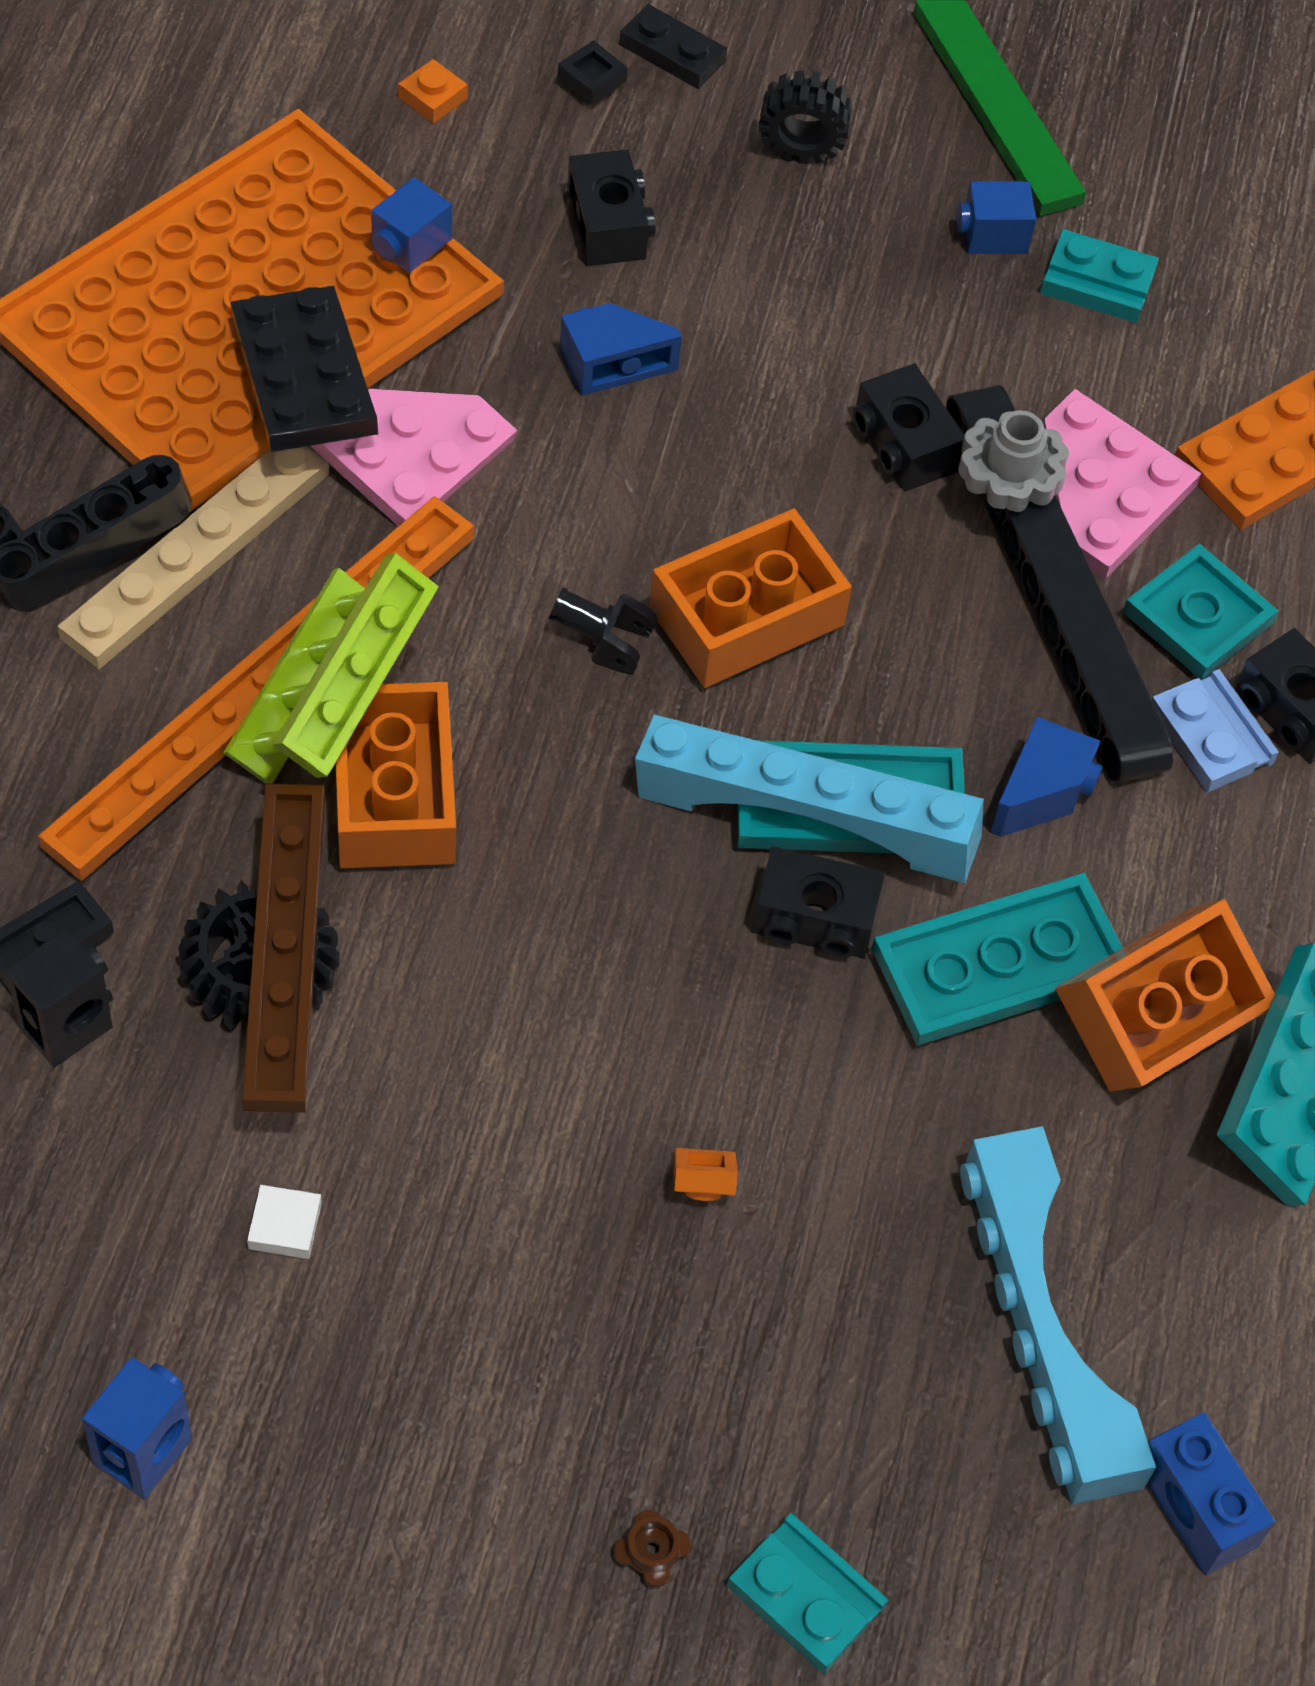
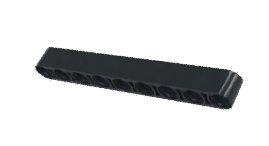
[946,385,1173,783]

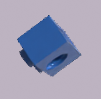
[82,1356,192,1500]
[1147,1412,1275,1576]

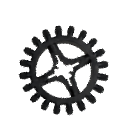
[178,880,340,1030]

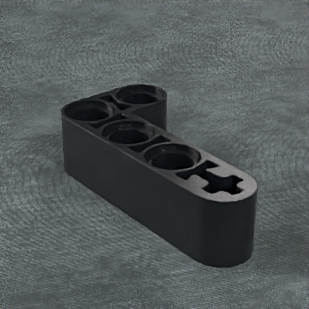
[0,455,192,611]

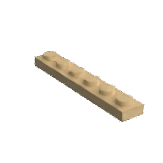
[57,446,329,670]

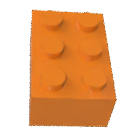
[649,508,852,688]
[336,682,456,868]
[1055,898,1275,1092]

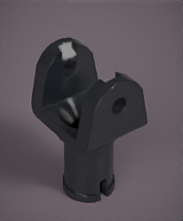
[548,587,657,673]

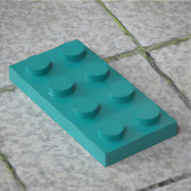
[737,740,965,854]
[871,873,1123,1046]
[1217,943,1315,1206]

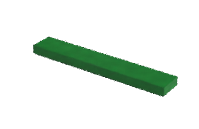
[914,0,1086,217]

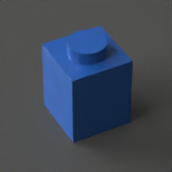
[371,177,452,273]
[957,181,1036,254]

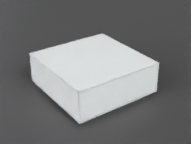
[247,1185,322,1259]

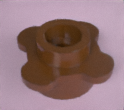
[614,1510,692,1587]

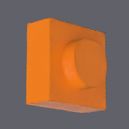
[398,59,468,124]
[673,1148,738,1201]

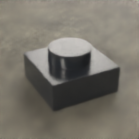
[558,40,628,105]

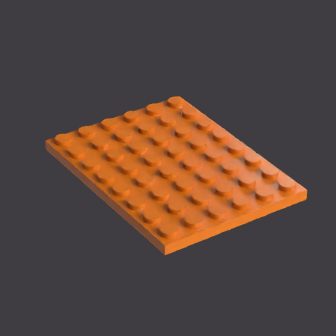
[0,108,504,512]

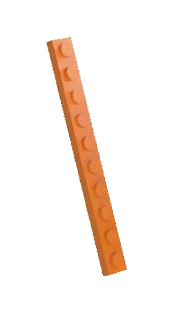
[38,496,475,881]

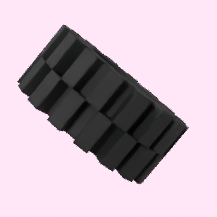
[759,71,852,164]

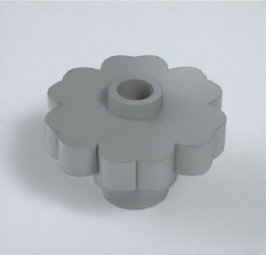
[958,410,1069,512]

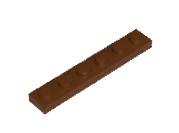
[242,784,325,1113]

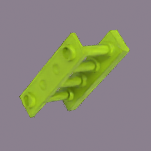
[223,553,439,784]

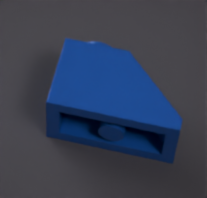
[559,303,682,396]
[990,717,1103,837]

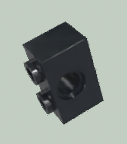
[567,149,656,266]
[853,363,965,492]
[1235,627,1315,764]
[752,846,885,959]
[5,929,113,1068]

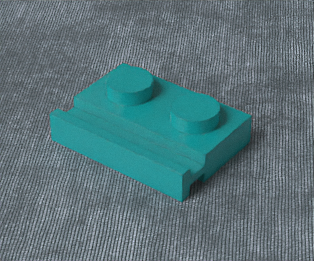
[1040,229,1159,323]
[727,1513,889,1675]

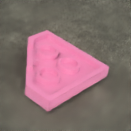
[310,389,518,526]
[1043,389,1202,580]

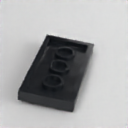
[230,285,378,452]

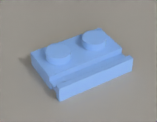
[1152,669,1279,793]

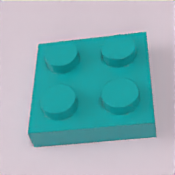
[1123,543,1279,680]

